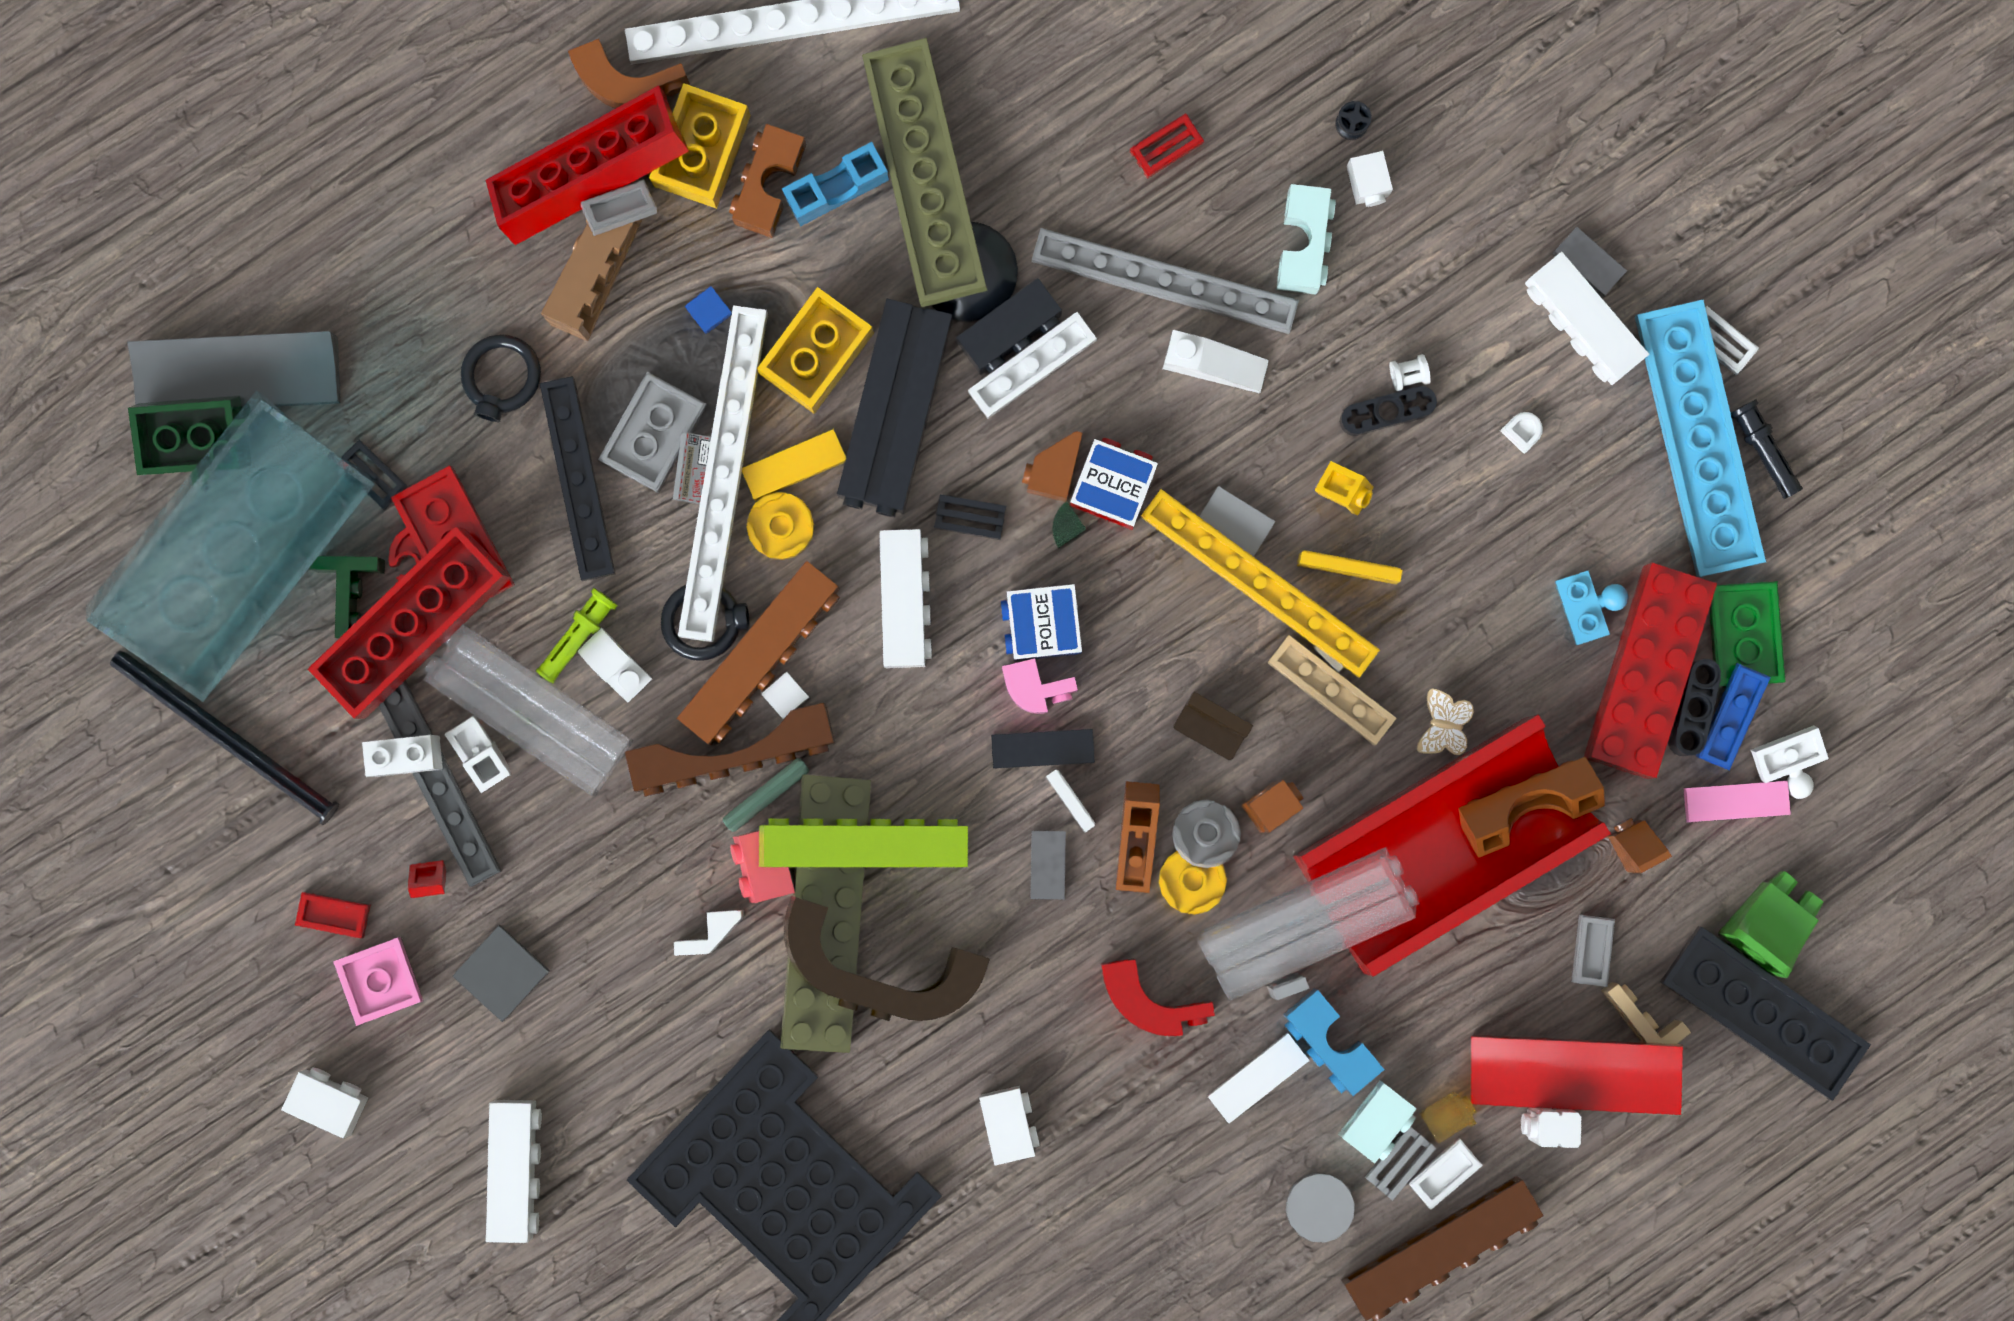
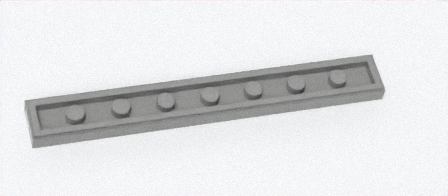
[1032,228,1299,334]

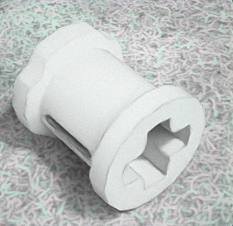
[1389,354,1430,391]

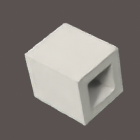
[1347,151,1393,207]

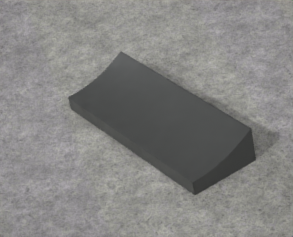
[127,331,340,408]

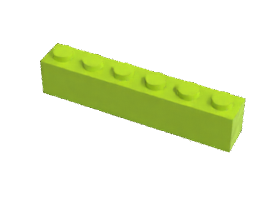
[759,819,968,867]

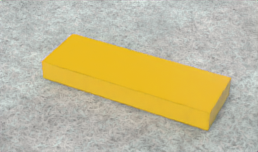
[742,429,846,501]
[1297,550,1403,584]

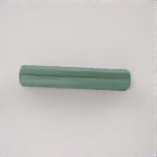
[722,758,809,832]

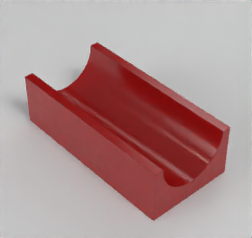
[1293,714,1611,977]

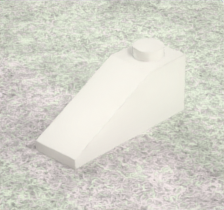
[1163,330,1269,393]

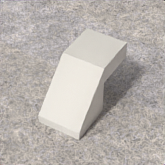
[674,910,745,956]

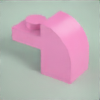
[1002,659,1078,714]

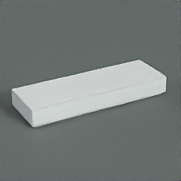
[1207,1033,1309,1123]

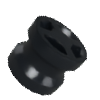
[1335,101,1372,140]

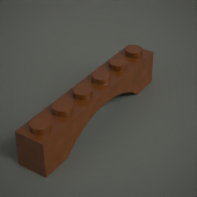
[625,703,835,797]

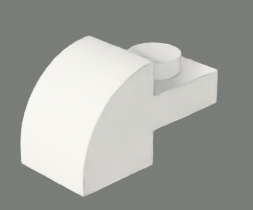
[578,627,652,702]
[444,715,511,793]

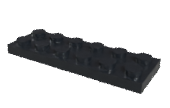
[1660,926,1871,1101]

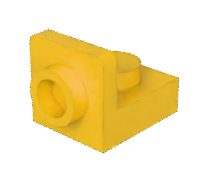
[1315,461,1373,515]

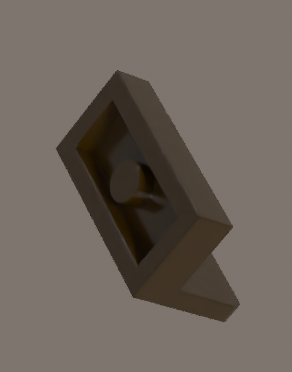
[1173,691,1254,761]

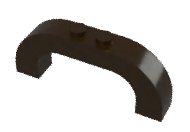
[784,896,990,1021]

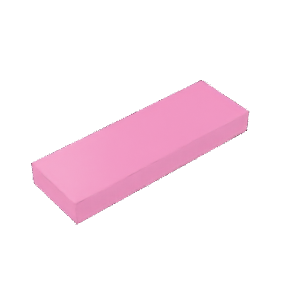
[1683,781,1791,822]

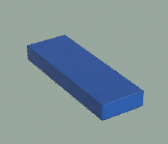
[1696,663,1771,771]

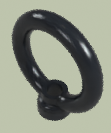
[461,334,541,423]
[661,585,750,661]

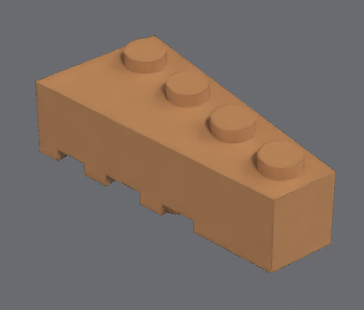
[541,219,642,342]

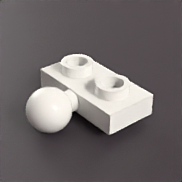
[1751,725,1828,799]

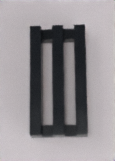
[336,439,408,510]
[934,494,1006,540]

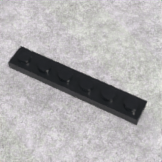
[539,376,616,581]

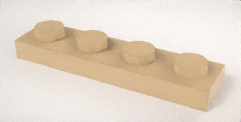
[1267,635,1397,745]

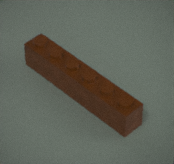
[1341,1176,1544,1321]

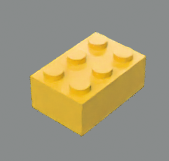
[649,83,751,209]
[757,287,874,414]

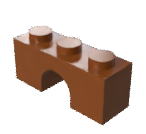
[729,124,806,238]
[1241,780,1304,833]

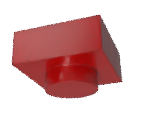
[408,860,446,898]

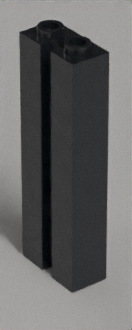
[837,298,953,518]

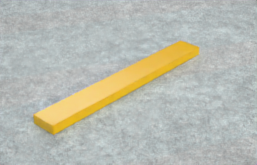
[1141,489,1380,678]

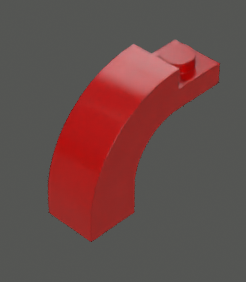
[1101,958,1215,1036]

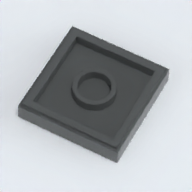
[453,925,550,1022]

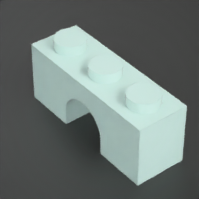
[1276,184,1336,295]

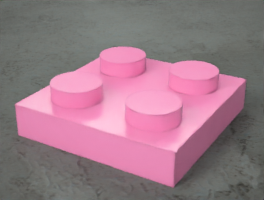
[333,937,423,1026]

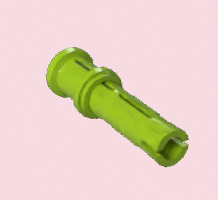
[536,588,618,684]

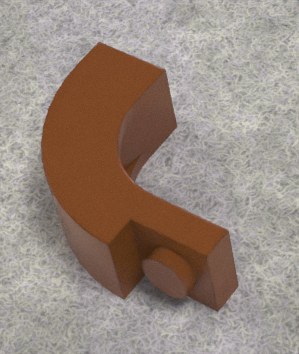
[568,39,690,109]

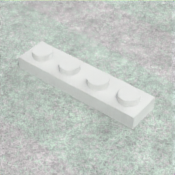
[968,312,1097,419]

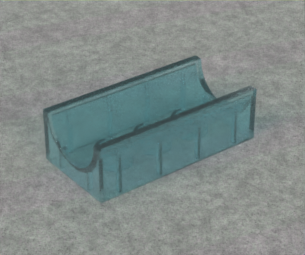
[86,390,375,702]

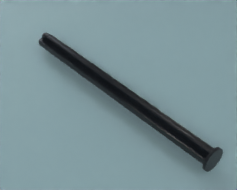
[110,651,339,825]

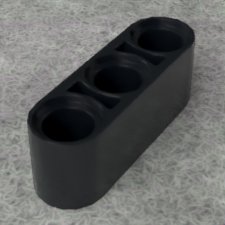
[1668,659,1721,756]

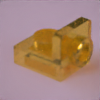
[1419,1092,1477,1143]

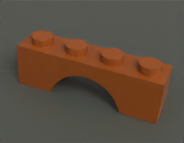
[1459,757,1605,858]

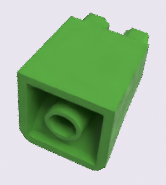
[1718,871,1824,978]

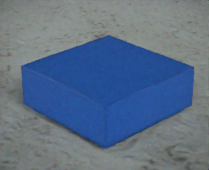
[685,286,732,334]

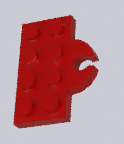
[388,465,515,598]

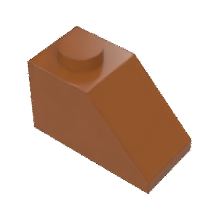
[1022,431,1082,502]
[1607,817,1672,873]

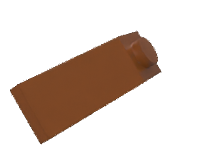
[1116,781,1160,893]

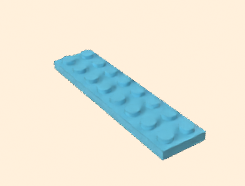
[1635,300,1766,577]

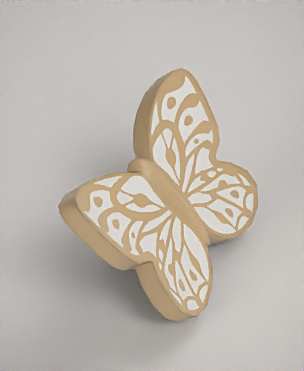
[1417,689,1474,755]

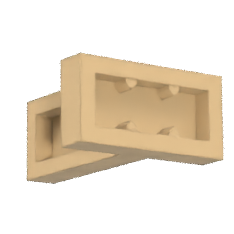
[1601,982,1691,1044]

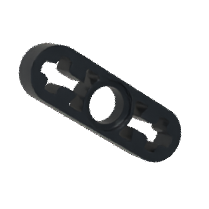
[1340,386,1437,436]

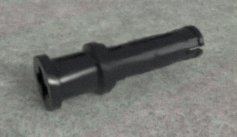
[1731,399,1803,499]

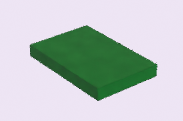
[1709,581,1786,687]

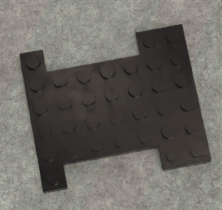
[626,1029,942,1321]

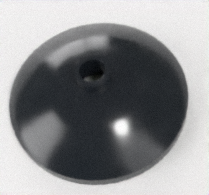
[930,222,1018,322]

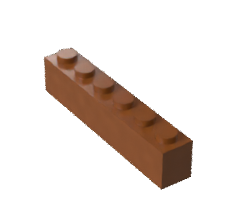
[676,561,840,745]

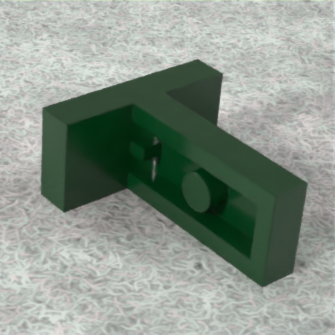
[309,556,385,639]

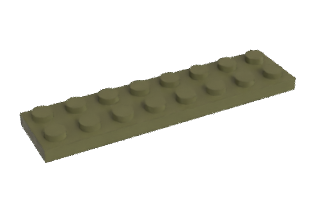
[862,38,988,307]
[780,775,871,1053]

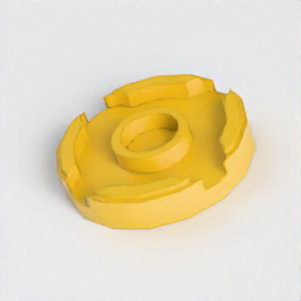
[746,492,814,560]
[1159,851,1227,915]

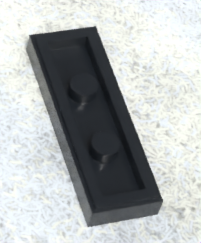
[991,729,1095,769]

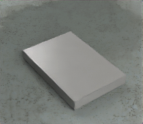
[598,372,707,493]

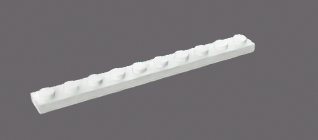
[625,0,960,65]
[678,305,768,642]

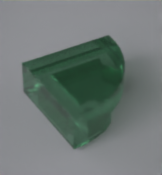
[1052,501,1086,549]

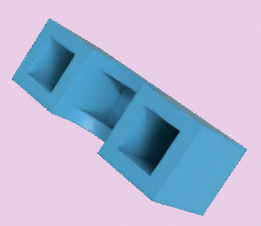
[782,142,889,227]
[1283,988,1385,1096]

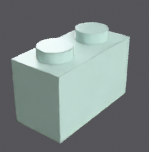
[1338,1080,1416,1163]

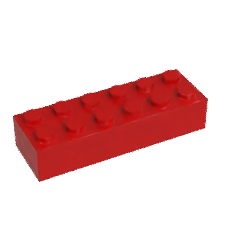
[308,526,511,719]
[1583,563,1717,779]

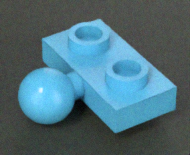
[1555,571,1629,646]

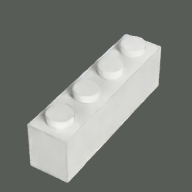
[1525,251,1649,385]
[880,529,932,668]
[486,1100,542,1243]

